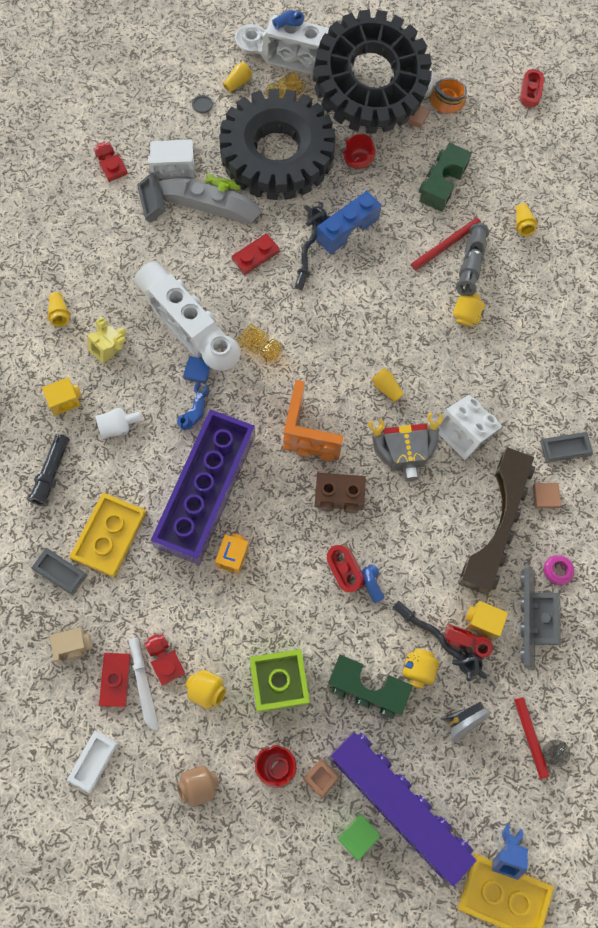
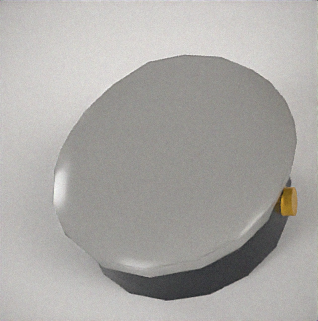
[440,701,491,742]

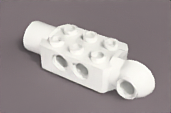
[235,14,356,75]
[134,261,241,371]

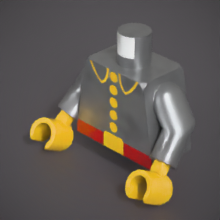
[368,412,443,481]

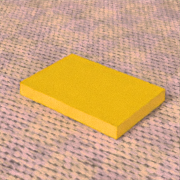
[69,492,148,578]
[457,853,554,928]

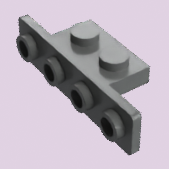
[520,565,561,670]

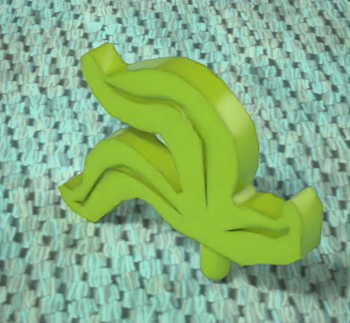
[205,174,241,192]

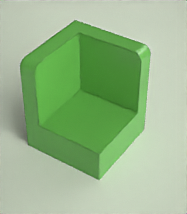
[337,814,380,861]

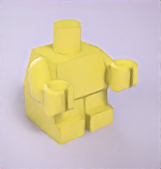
[87,317,127,364]

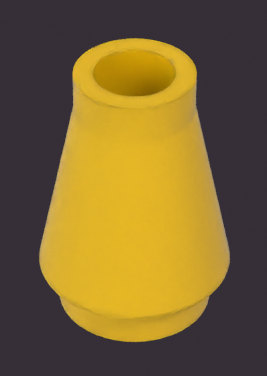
[222,62,253,93]
[515,203,538,236]
[47,292,71,327]
[371,368,405,402]

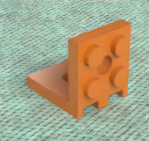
[283,380,344,462]

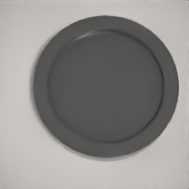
[192,95,213,113]

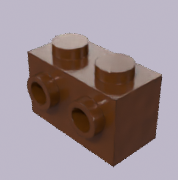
[314,472,366,514]

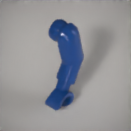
[177,381,210,430]

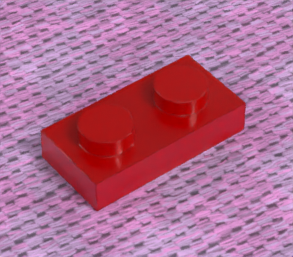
[231,233,280,275]

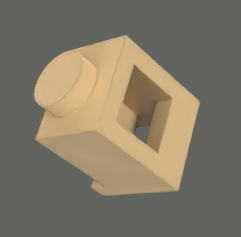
[49,627,93,664]

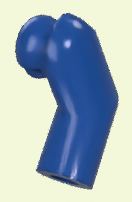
[272,10,305,30]
[362,565,384,603]

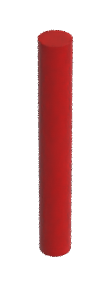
[514,697,550,779]

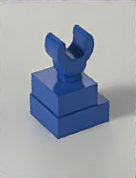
[492,824,528,880]

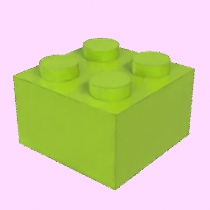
[249,649,310,713]

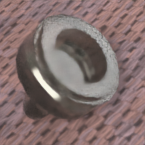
[542,740,570,767]

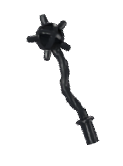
[295,202,331,290]
[393,601,487,681]

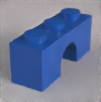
[316,191,382,255]

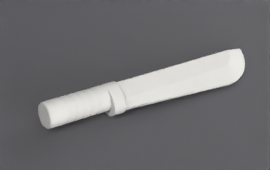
[128,638,158,730]

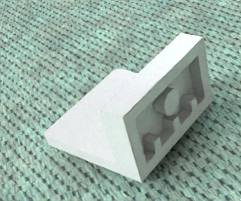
[148,139,194,179]
[437,395,502,460]

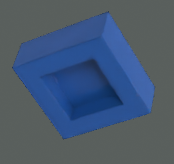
[183,356,211,384]

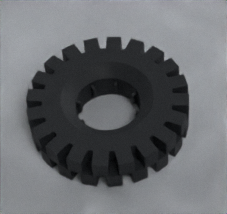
[313,9,432,134]
[219,88,336,200]

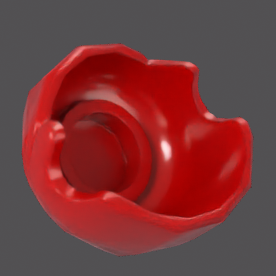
[343,134,376,169]
[254,745,297,788]

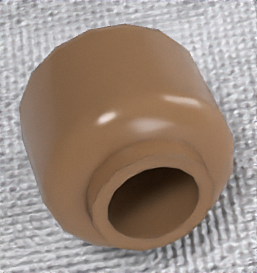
[177,765,219,807]

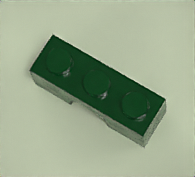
[418,142,472,212]
[327,655,413,719]

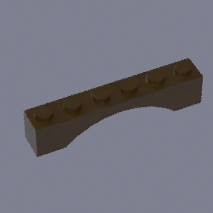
[458,447,535,595]

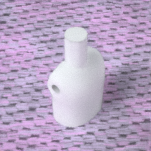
[95,408,142,440]

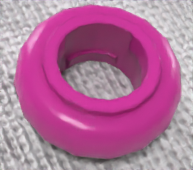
[543,555,575,585]

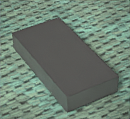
[137,173,165,222]
[540,432,593,463]
[31,548,88,596]

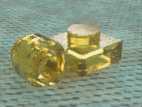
[265,71,306,98]
[237,323,282,362]

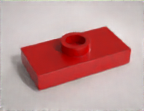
[99,653,131,707]

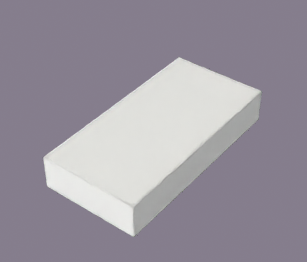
[67,731,119,794]

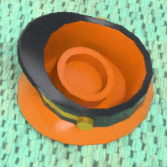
[430,78,467,113]

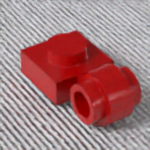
[93,141,128,182]
[444,623,493,658]
[144,633,186,686]

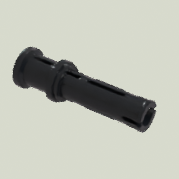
[26,434,70,507]

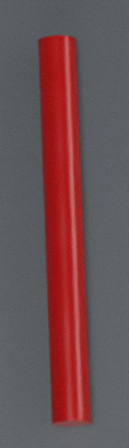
[411,217,481,271]

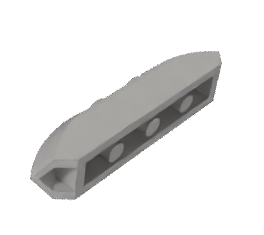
[158,177,261,224]

